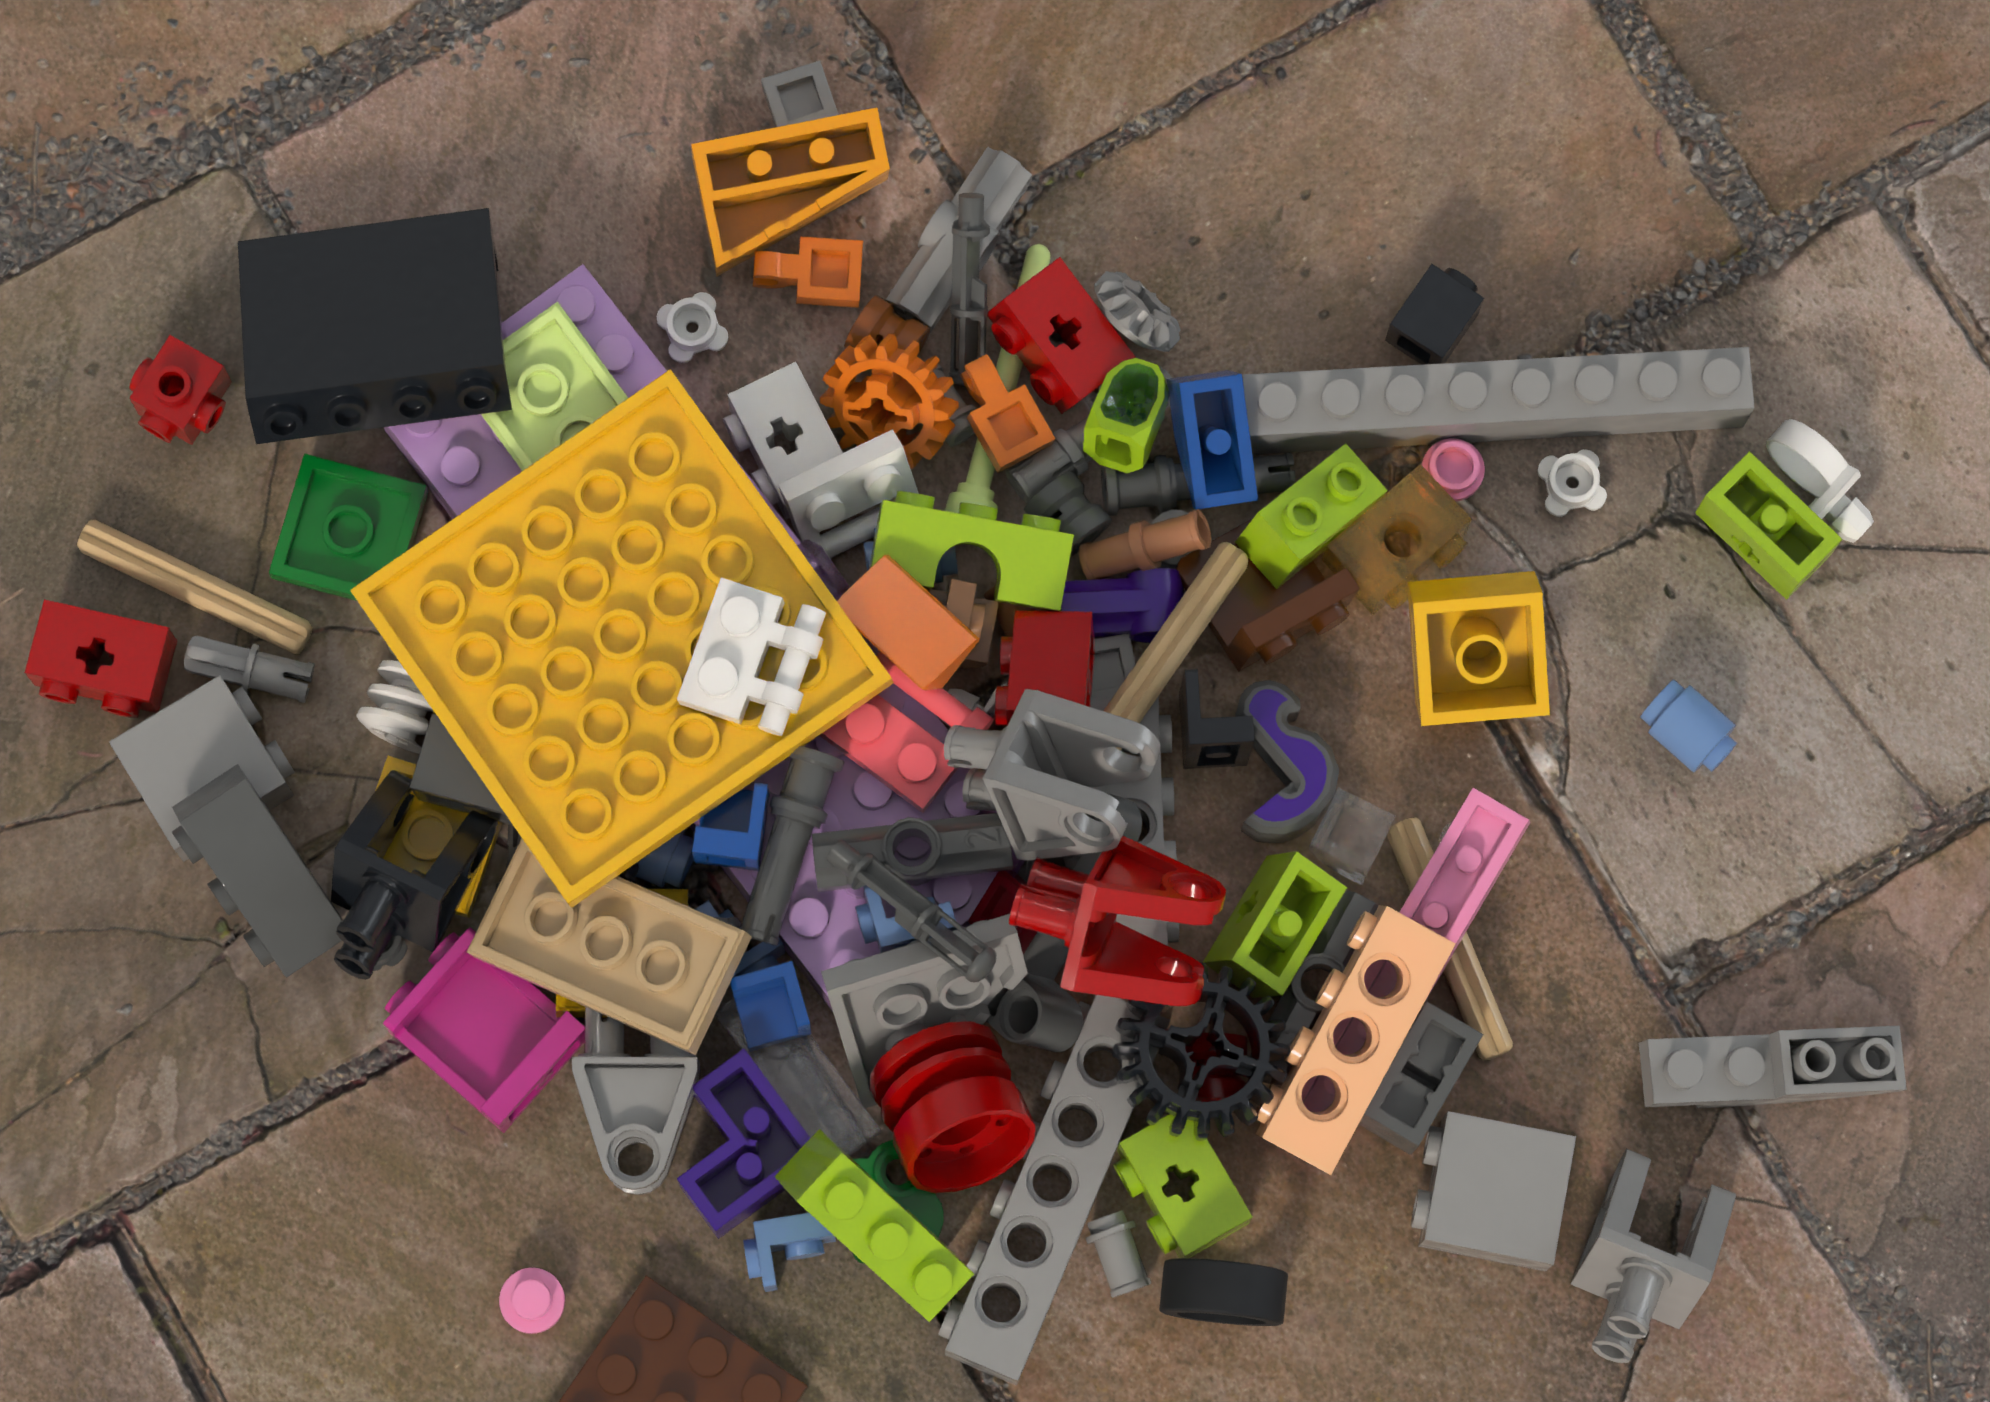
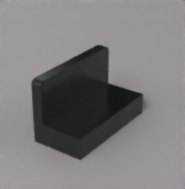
[1179,669,1254,769]

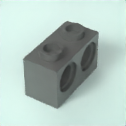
[1359,1001,1484,1155]

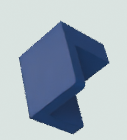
[692,783,770,871]
[730,961,812,1052]

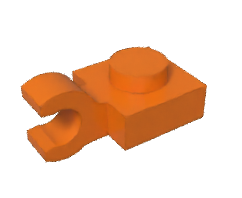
[753,236,863,308]
[960,354,1056,473]

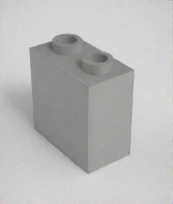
[109,675,295,862]
[1411,1111,1576,1272]

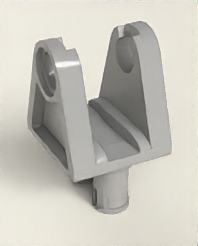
[944,689,1161,860]
[572,1007,701,1195]
[1571,1148,1736,1363]

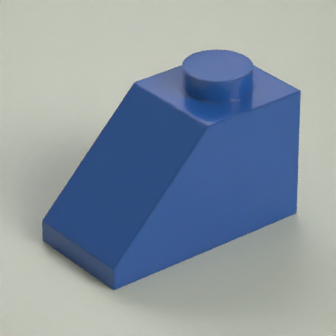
[1167,370,1258,510]

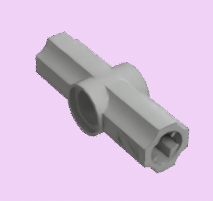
[886,147,1032,333]

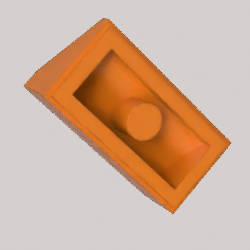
[837,555,980,691]

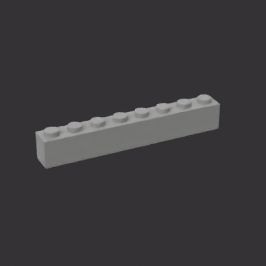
[1242,347,1754,454]

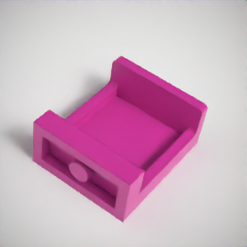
[383,927,585,1133]

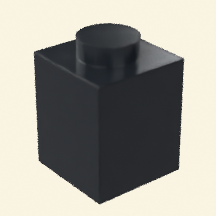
[1385,264,1484,365]

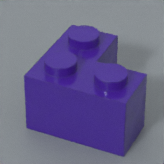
[677,1048,810,1239]

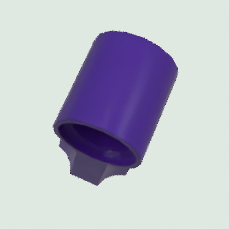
[1060,568,1184,643]

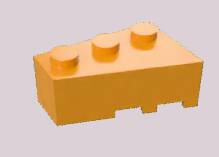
[691,107,890,276]

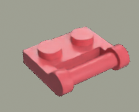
[820,651,994,813]

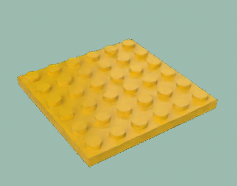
[350,369,893,908]

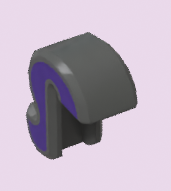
[1235,680,1339,843]

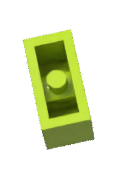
[1235,443,1388,589]
[1695,451,1842,600]
[1203,851,1347,998]
[1113,1114,1253,1258]

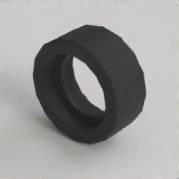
[1159,1258,1288,1326]

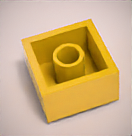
[1407,571,1550,726]

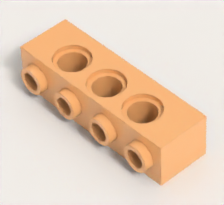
[1256,905,1456,1175]

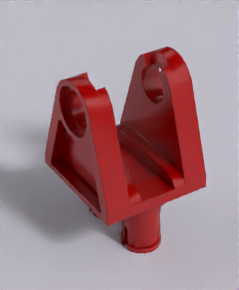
[1009,836,1226,1006]

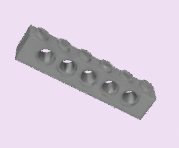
[938,995,1170,1386]

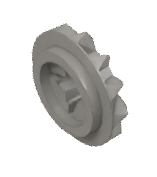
[1094,271,1181,352]

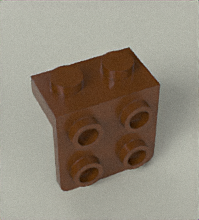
[1175,518,1360,672]

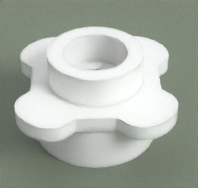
[657,292,728,363]
[1538,449,1607,517]

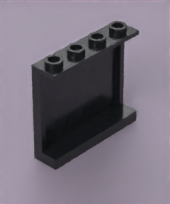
[238,208,512,444]

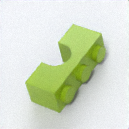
[869,491,1074,611]
[775,1129,974,1322]

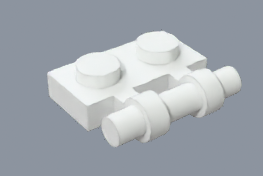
[677,577,826,736]

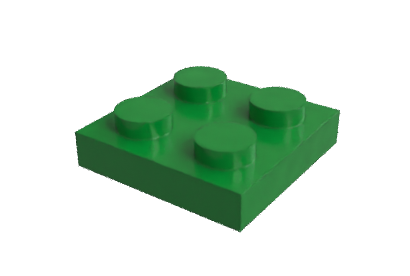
[269,454,429,601]

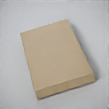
[467,839,752,1055]

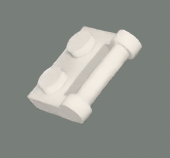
[778,429,919,569]

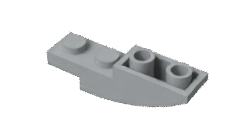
[1639,1026,1907,1108]

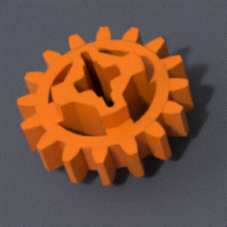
[820,334,959,469]

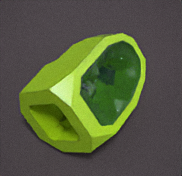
[1083,358,1169,474]

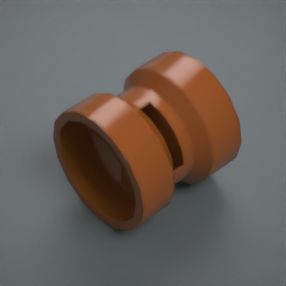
[844,295,930,357]

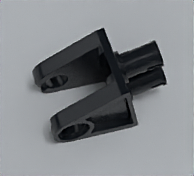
[331,770,498,980]

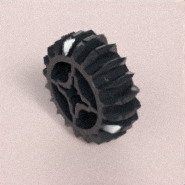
[1112,962,1290,1141]

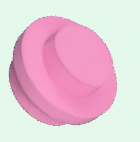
[1421,438,1485,502]
[499,1268,565,1334]

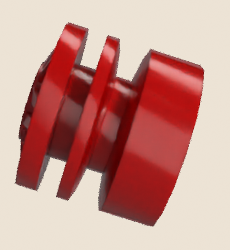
[870,1021,1036,1193]

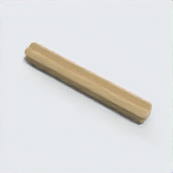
[77,520,313,654]
[1103,542,1248,751]
[1387,817,1513,1060]

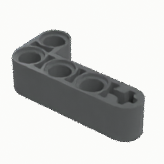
[986,792,1142,1052]

